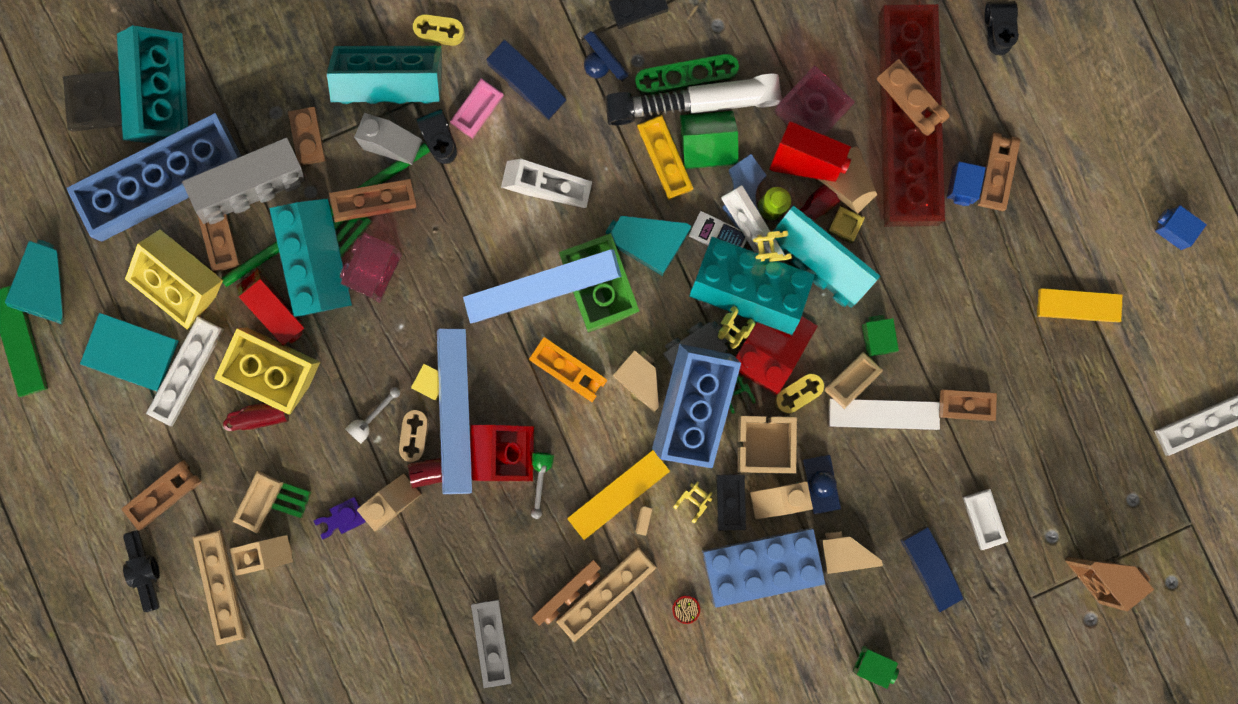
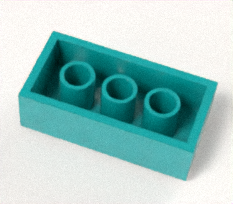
[689,236,815,335]

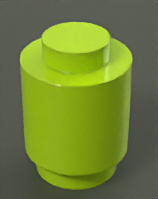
[758,187,791,220]

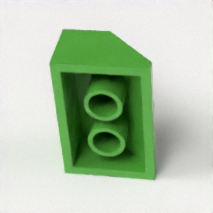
[559,233,639,333]

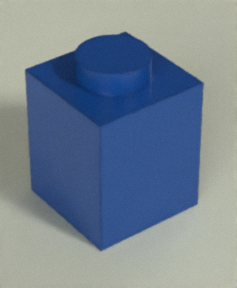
[947,162,986,206]
[1155,205,1207,250]

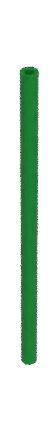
[221,143,430,287]

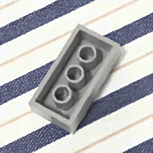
[182,138,305,224]

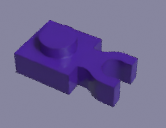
[314,497,366,540]

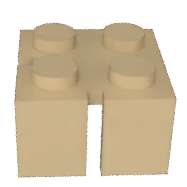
[737,416,797,473]

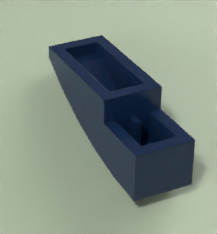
[486,40,567,120]
[900,526,963,612]

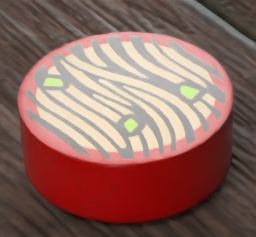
[672,595,700,624]

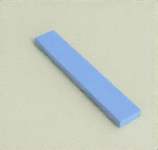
[463,250,622,323]
[437,329,472,494]

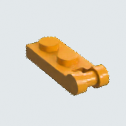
[529,337,607,403]

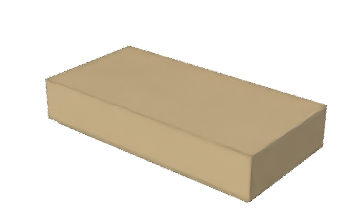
[824,352,883,409]
[232,471,283,533]

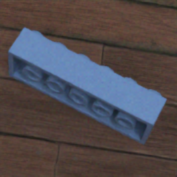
[66,113,241,242]

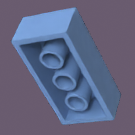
[652,344,741,468]
[702,528,825,608]

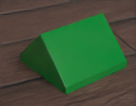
[679,111,738,169]

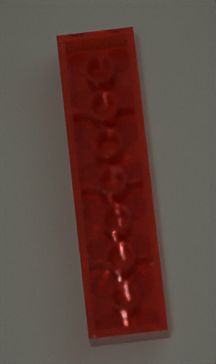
[878,4,945,227]

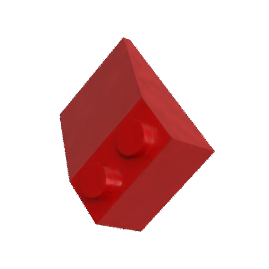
[735,317,818,395]

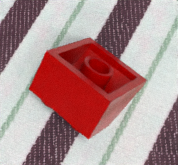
[470,425,534,481]

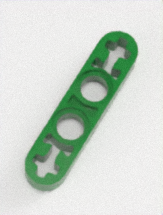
[635,54,739,96]

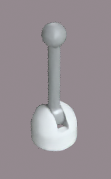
[345,387,400,444]

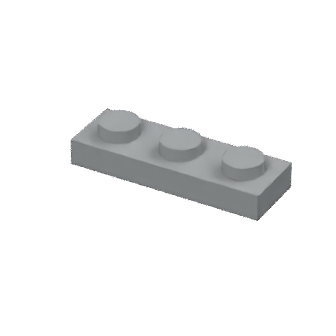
[471,599,512,688]

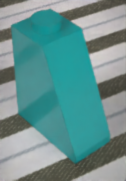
[605,216,692,276]
[5,240,64,324]

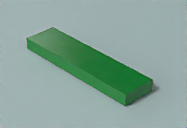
[0,286,48,397]

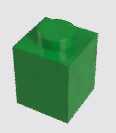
[862,315,899,357]
[852,646,899,689]

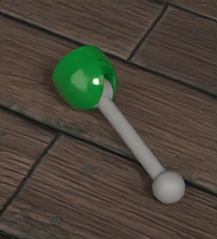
[531,452,554,519]

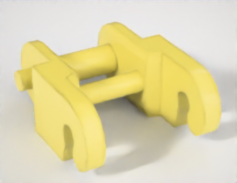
[753,231,792,262]
[718,306,755,349]
[673,481,713,523]

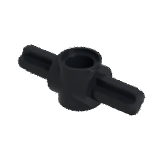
[123,531,160,612]

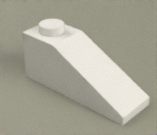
[501,159,592,208]

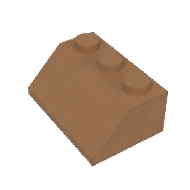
[1065,557,1154,612]

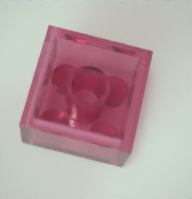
[774,65,855,136]
[340,233,402,303]

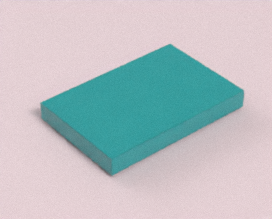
[80,313,179,392]

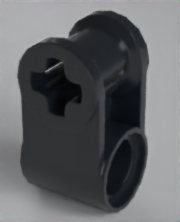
[984,1,1019,56]
[416,109,457,164]

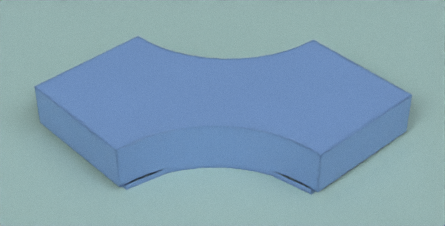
[722,154,767,229]

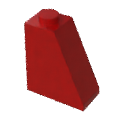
[769,121,852,182]
[236,268,304,346]

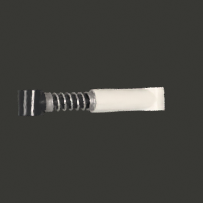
[605,74,782,126]

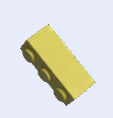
[125,229,223,330]
[214,327,320,414]

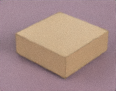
[635,506,652,536]

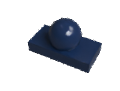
[584,31,629,82]
[802,455,841,514]

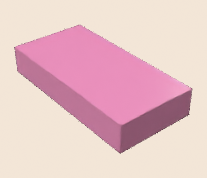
[450,78,504,139]

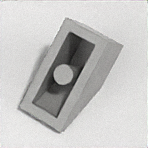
[354,113,422,165]

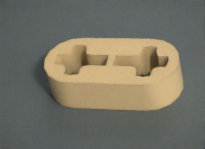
[399,410,429,462]

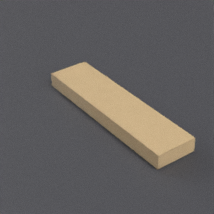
[193,530,246,645]
[556,547,657,643]

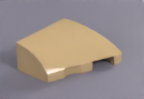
[818,146,877,214]

